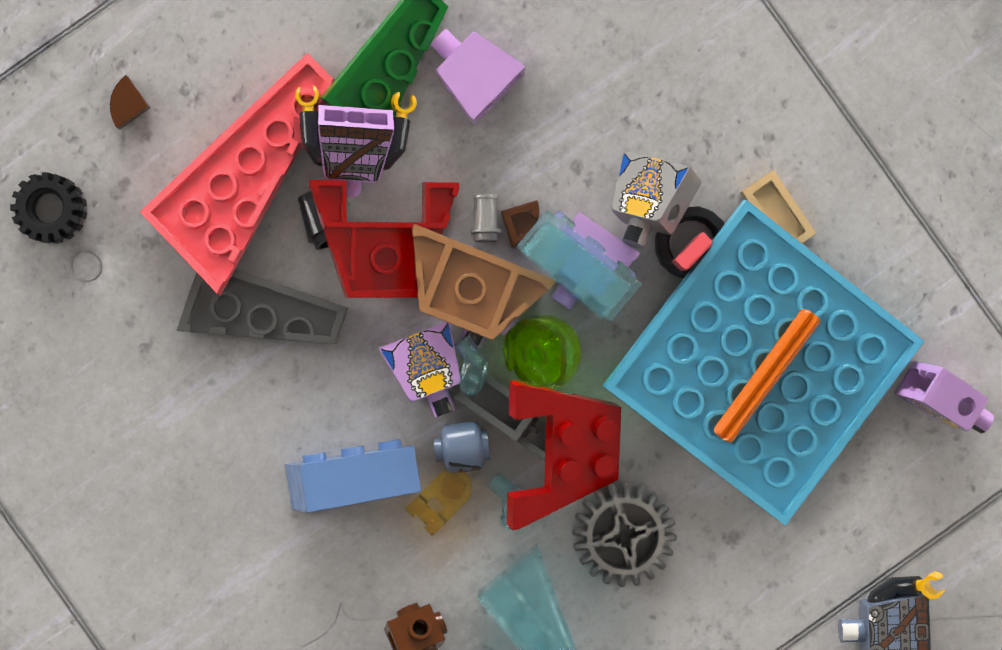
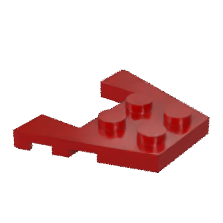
[309,180,459,298]
[507,380,622,531]

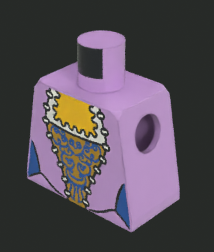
[379,322,462,418]
[894,361,994,434]

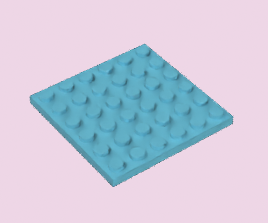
[602,200,925,526]

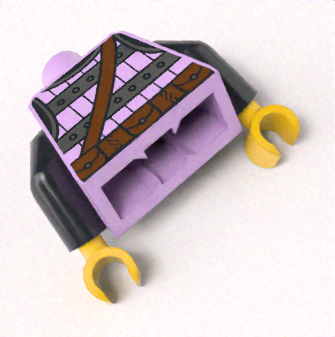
[295,86,417,197]

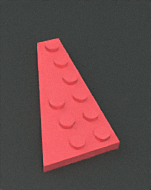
[140,53,334,296]

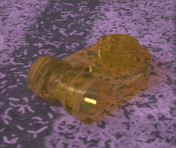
[405,469,473,536]

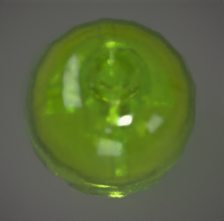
[503,315,582,390]

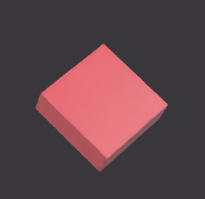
[671,232,713,271]

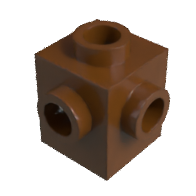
[384,603,447,650]

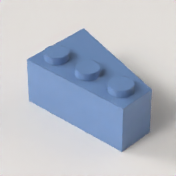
[285,439,421,513]

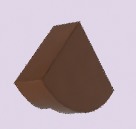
[110,75,151,130]
[501,200,539,248]

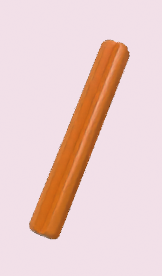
[713,309,820,443]

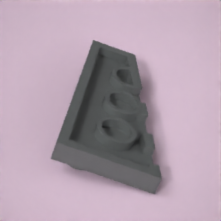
[176,270,348,344]

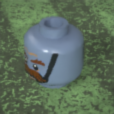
[434,421,490,473]

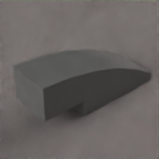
[454,366,546,461]

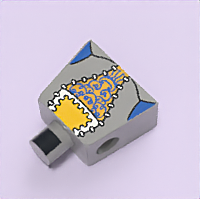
[611,151,702,249]

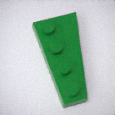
[320,0,449,117]

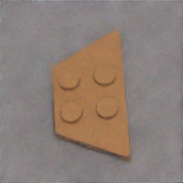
[412,224,555,340]

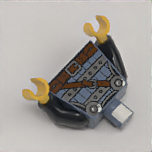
[838,571,946,650]

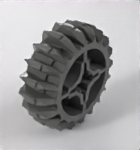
[572,482,677,587]

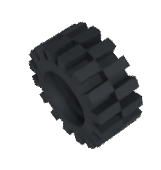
[10,172,87,244]

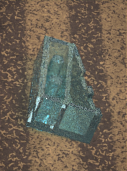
[516,209,642,323]
[477,544,577,650]

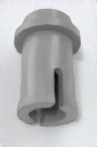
[471,194,501,242]

